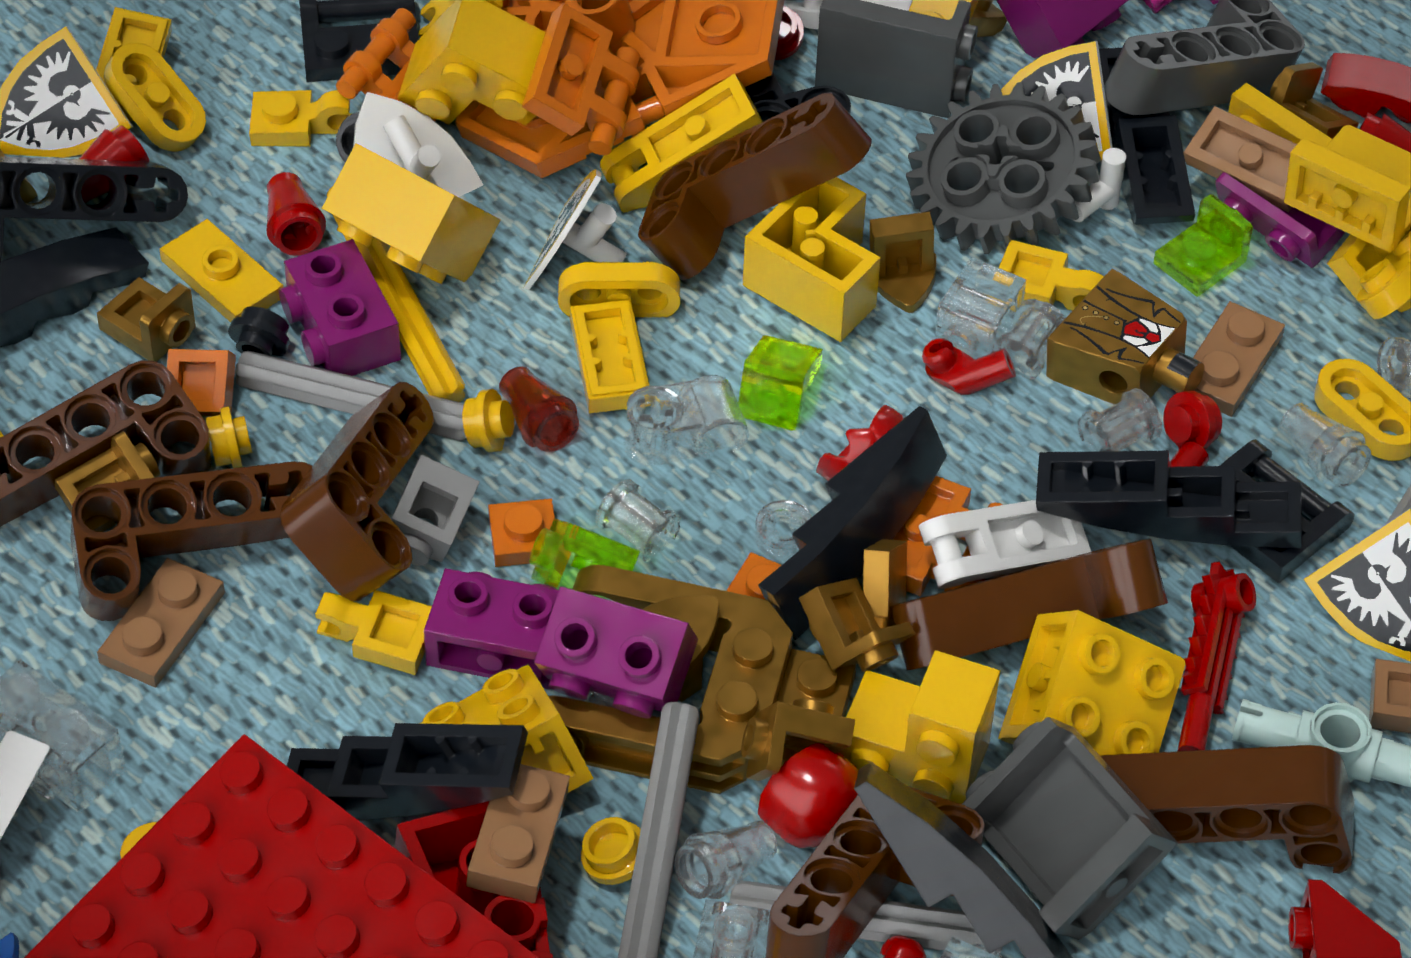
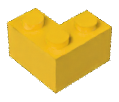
[398,0,546,126]
[321,143,501,284]
[743,177,881,342]
[838,650,1000,804]

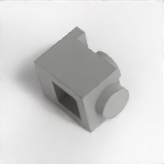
[391,454,480,566]

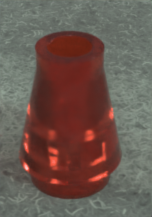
[499,366,579,452]

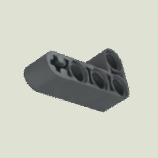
[1104,0,1305,115]

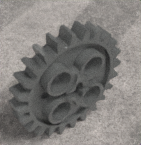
[906,82,1101,254]

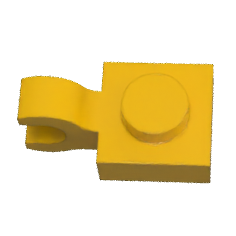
[249,90,351,146]
[992,240,1104,314]
[315,590,432,675]

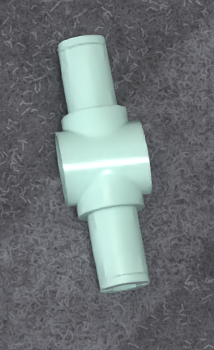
[1232,699,1411,788]

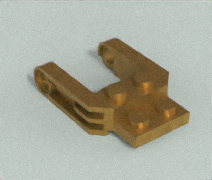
[549,565,856,794]

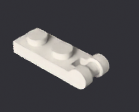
[919,500,1091,589]

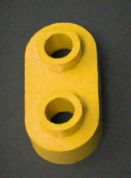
[104,42,206,152]
[1357,229,1411,319]
[558,262,680,317]
[1314,359,1411,461]

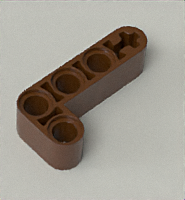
[638,93,872,280]
[0,360,211,527]
[280,382,434,601]
[70,461,312,621]
[891,538,1168,671]
[1101,745,1354,874]
[765,786,985,958]

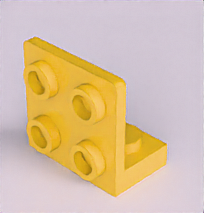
[1284,125,1411,253]
[998,610,1185,756]
[419,665,594,793]

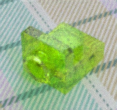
[1153,194,1253,297]
[736,335,823,431]
[529,518,640,588]

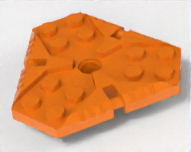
[455,0,785,178]

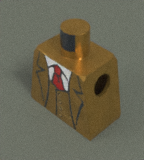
[1046,269,1205,410]

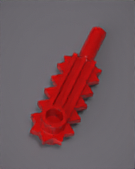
[1177,561,1256,751]

